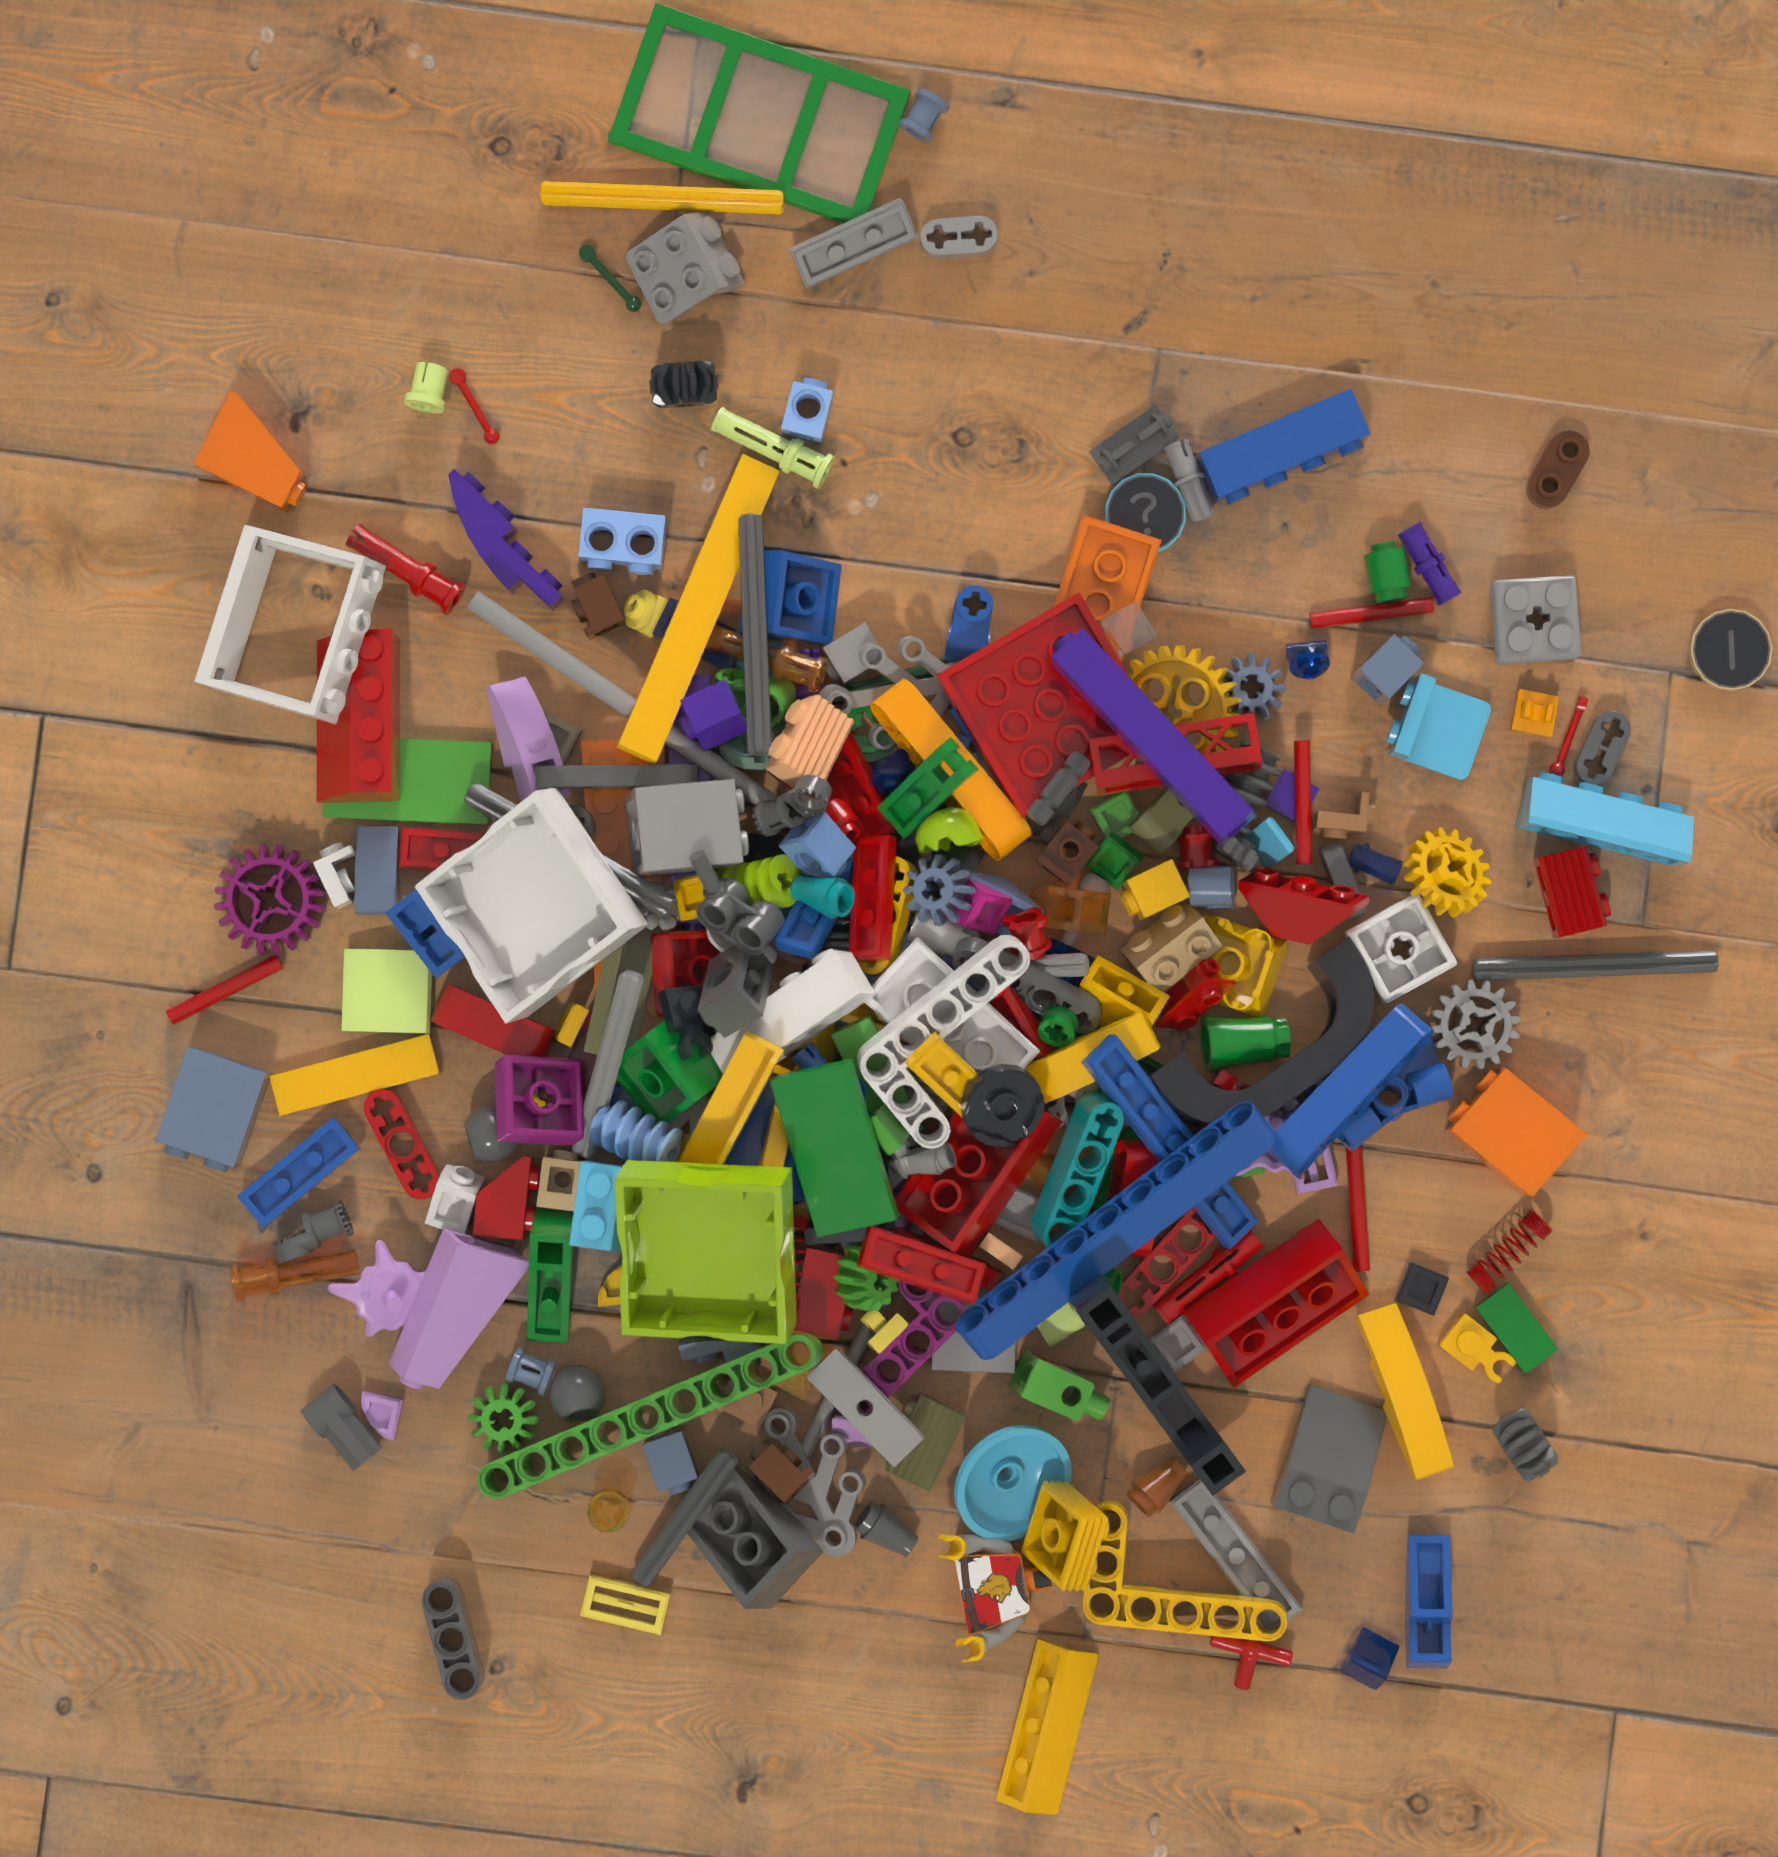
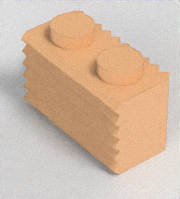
[765,695,854,794]

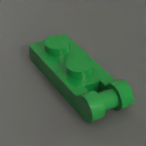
[877,737,979,839]

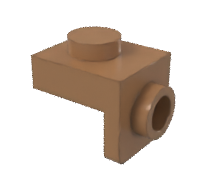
[1313,790,1376,840]

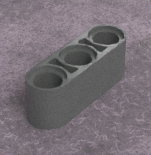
[422,1577,484,1700]

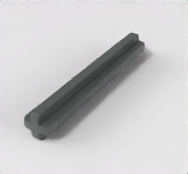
[631,1447,738,1587]

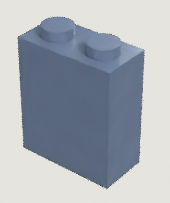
[155,1047,272,1172]

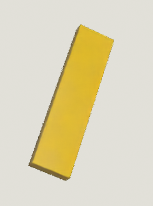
[269,1034,441,1116]

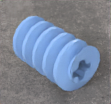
[589,1100,683,1162]

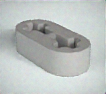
[920,216,998,259]

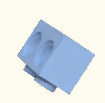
[578,508,668,575]

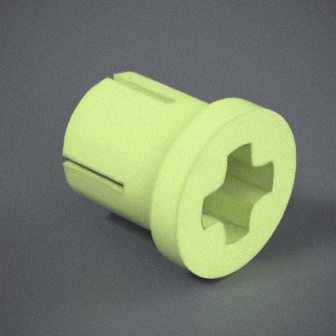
[404,362,449,413]

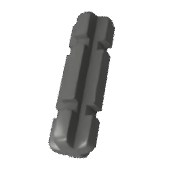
[1027,751,1091,826]

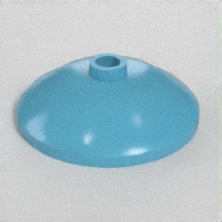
[954,1425,1072,1541]

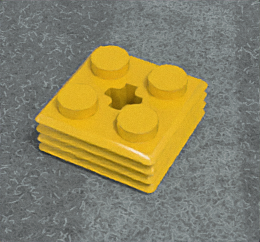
[1021,1480,1109,1592]

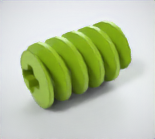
[715,854,801,909]

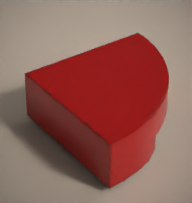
[1210,1069,1250,1091]

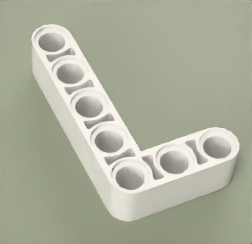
[856,935,1030,1149]

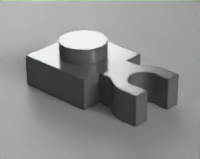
[1213,834,1259,873]

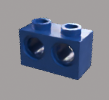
[385,889,465,978]

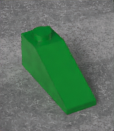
[527,1208,576,1343]

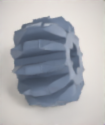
[1223,653,1286,721]
[902,854,976,926]

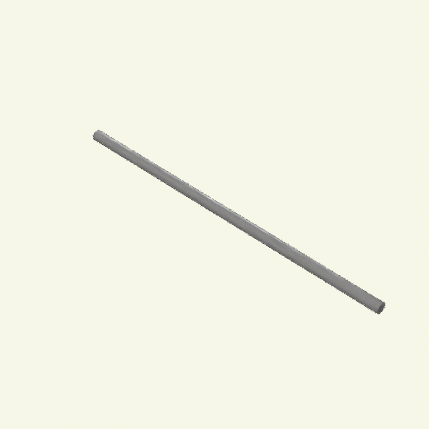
[467,591,1018,981]

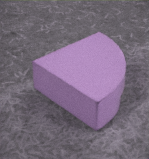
[361,1390,404,1441]

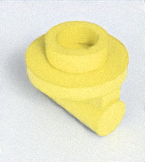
[624,589,669,638]

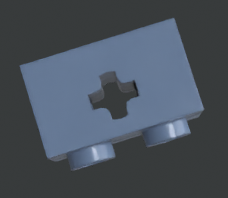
[1350,634,1424,706]

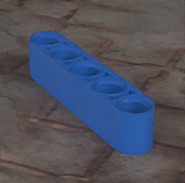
[1268,1003,1434,1176]

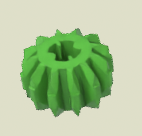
[832,1242,899,1312]
[468,1383,539,1454]

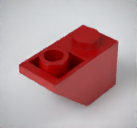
[473,1155,540,1240]

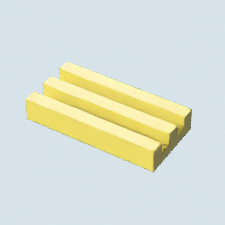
[580,1574,671,1635]

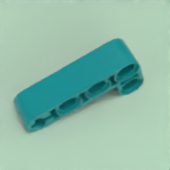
[1031,1090,1124,1248]

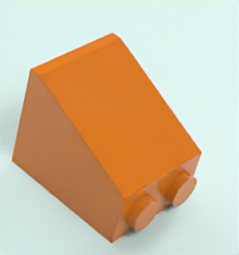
[1445,1068,1587,1198]

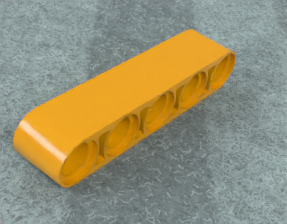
[870,678,1032,861]

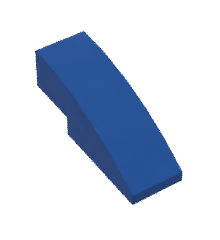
[1405,1534,1453,1669]

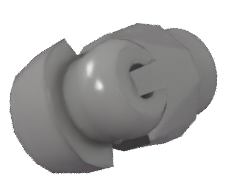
[886,1140,956,1179]

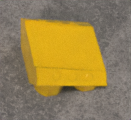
[1181,913,1287,1017]

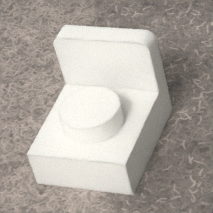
[313,842,356,909]
[425,1164,485,1234]

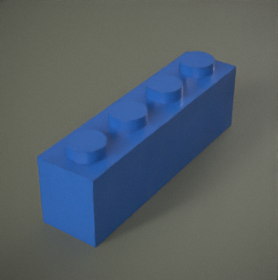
[1197,388,1371,505]

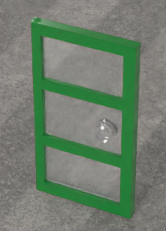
[608,3,911,223]

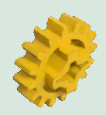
[1403,827,1491,918]

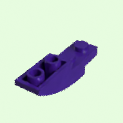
[448,469,565,611]

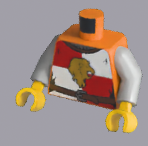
[938,1533,1052,1663]

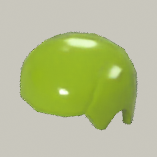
[915,807,984,854]

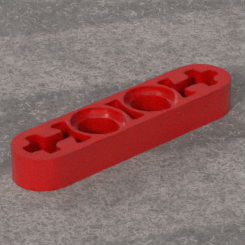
[1119,1208,1216,1317]

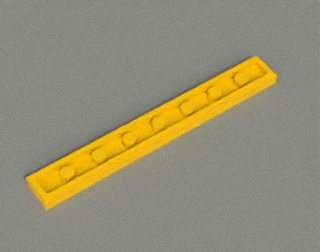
[616,454,780,764]

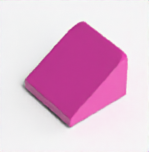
[957,879,1013,935]

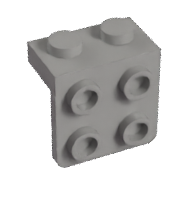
[626,212,745,324]

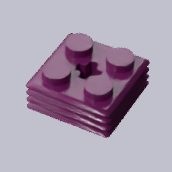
[495,1055,584,1145]

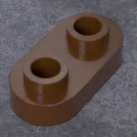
[1526,430,1590,509]

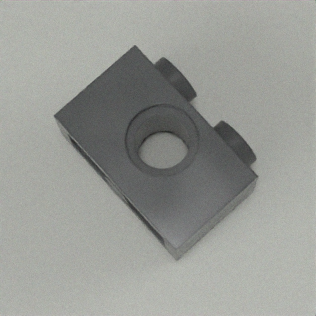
[698,945,774,1038]

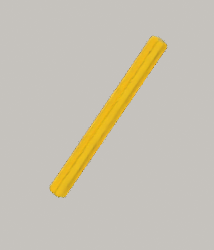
[540,181,784,214]

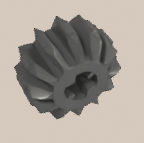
[1493,1408,1558,1482]

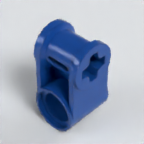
[944,585,993,662]

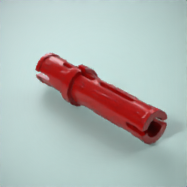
[1153,1230,1265,1325]

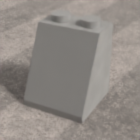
[625,779,749,878]

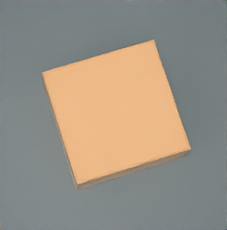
[979,1231,1023,1270]

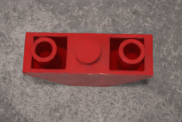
[1238,868,1369,945]

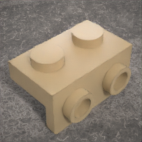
[1120,900,1222,992]

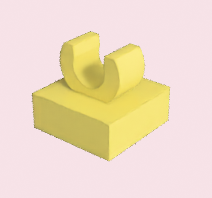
[860,1311,909,1355]

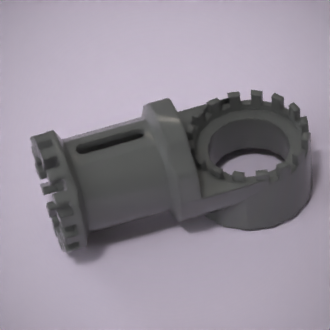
[752,775,832,837]
[271,1200,354,1265]

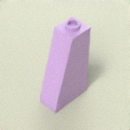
[389,1229,529,1389]

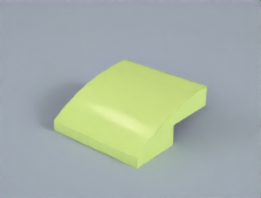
[341,949,432,1034]

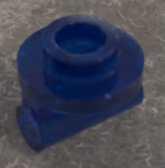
[1285,640,1330,680]
[870,748,911,795]

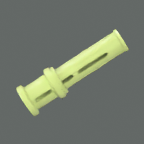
[711,407,835,490]

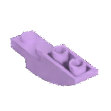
[486,677,571,803]

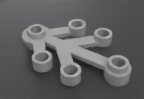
[818,636,958,750]
[750,1405,866,1557]

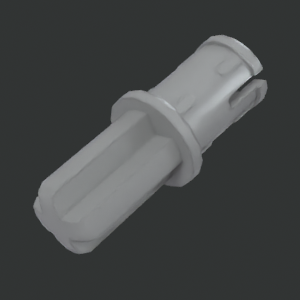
[1164,439,1214,522]

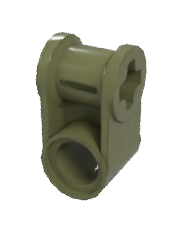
[1128,787,1194,856]

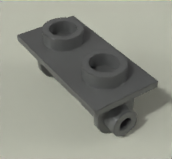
[1089,404,1179,485]

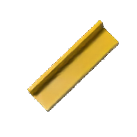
[678,1030,784,1164]
[996,1639,1098,1815]

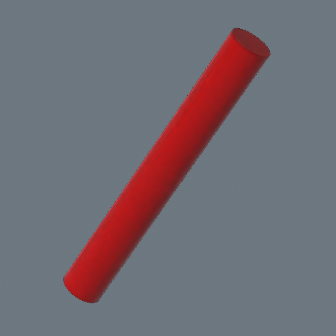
[1309,596,1434,629]
[1294,740,1312,865]
[166,955,284,1025]
[1345,1147,1370,1272]

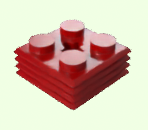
[650,930,721,1016]

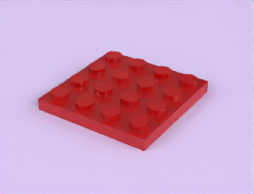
[936,593,1131,818]

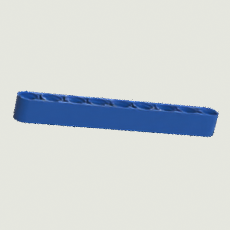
[955,1101,1276,1360]

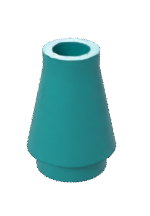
[790,875,855,919]

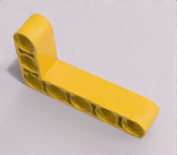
[1083,1500,1288,1641]

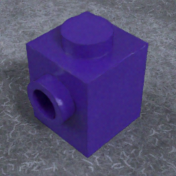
[679,679,746,751]

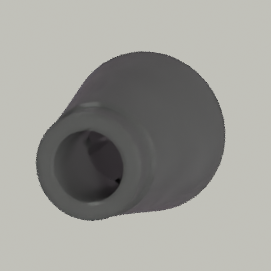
[855,1501,918,1557]

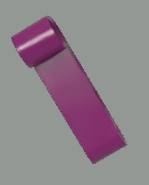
[860,1281,969,1413]

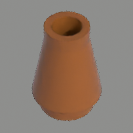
[1127,1456,1189,1517]

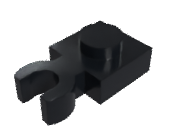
[658,984,713,1060]

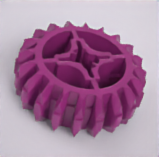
[214,844,327,955]

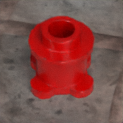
[1176,826,1218,869]
[1002,907,1052,961]

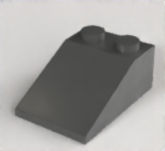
[1270,1384,1387,1534]
[687,1464,823,1609]

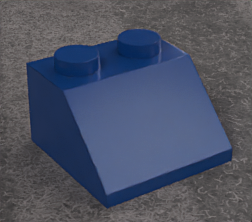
[739,550,842,646]

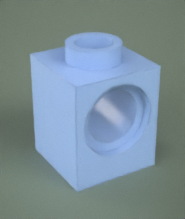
[781,378,834,445]

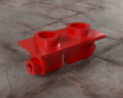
[1155,958,1236,1031]

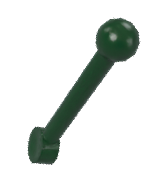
[579,245,642,312]

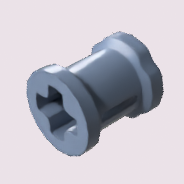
[898,88,950,143]
[505,1347,557,1396]

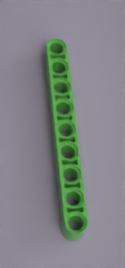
[477,1333,824,1499]

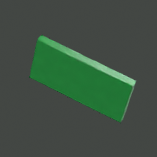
[770,1058,899,1238]

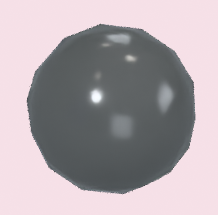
[464,1105,518,1162]
[548,1365,606,1422]

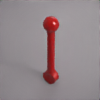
[449,368,500,445]
[1549,696,1589,777]

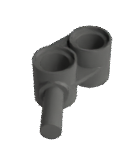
[689,850,784,955]

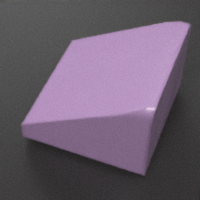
[831,1413,872,1447]

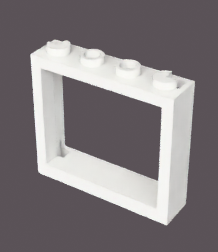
[194,524,386,724]

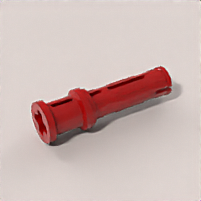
[346,524,466,615]

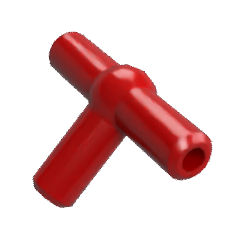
[1210,1636,1293,1690]

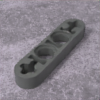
[535,764,698,789]
[952,937,1102,1034]

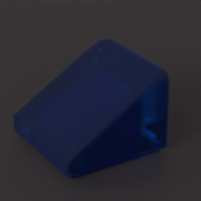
[1341,1627,1400,1690]

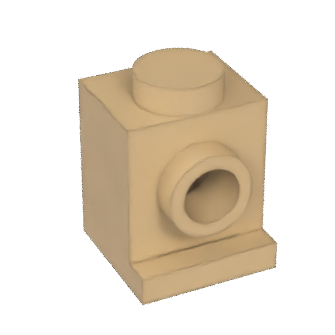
[536,1149,582,1211]

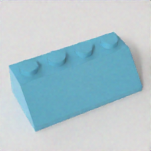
[1515,772,1694,867]

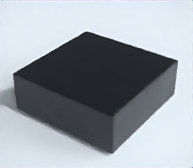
[1394,1262,1449,1316]

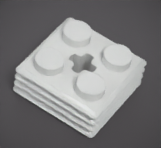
[1344,895,1457,1003]

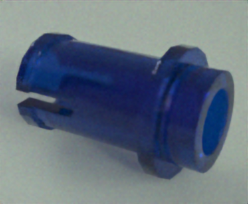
[1348,842,1403,885]

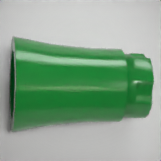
[1200,1015,1291,1073]

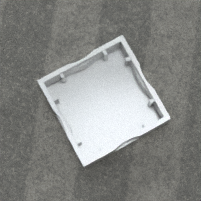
[414,787,649,1023]

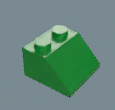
[617,1020,723,1125]

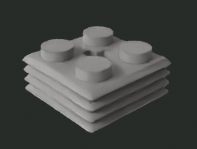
[1490,575,1581,665]

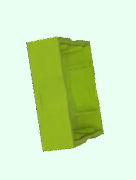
[615,1160,797,1344]

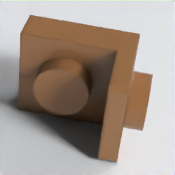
[716,1374,779,1430]

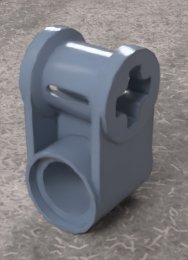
[1189,866,1236,910]

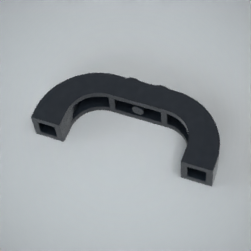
[1148,937,1374,1129]
[1068,1274,1246,1496]

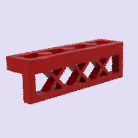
[1089,713,1262,796]

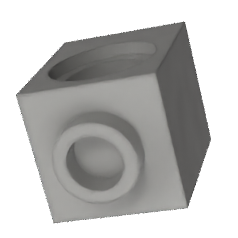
[820,622,879,686]

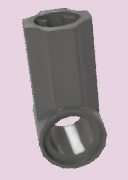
[301,1383,382,1471]

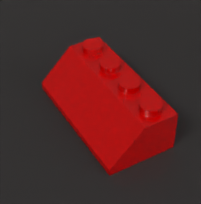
[316,629,400,803]
[895,1108,1063,1258]
[1183,1219,1369,1388]

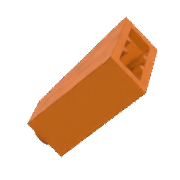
[193,390,307,513]

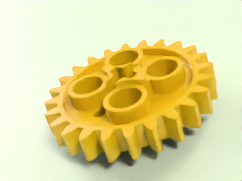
[1127,645,1242,765]

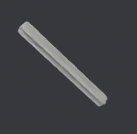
[572,970,644,1158]

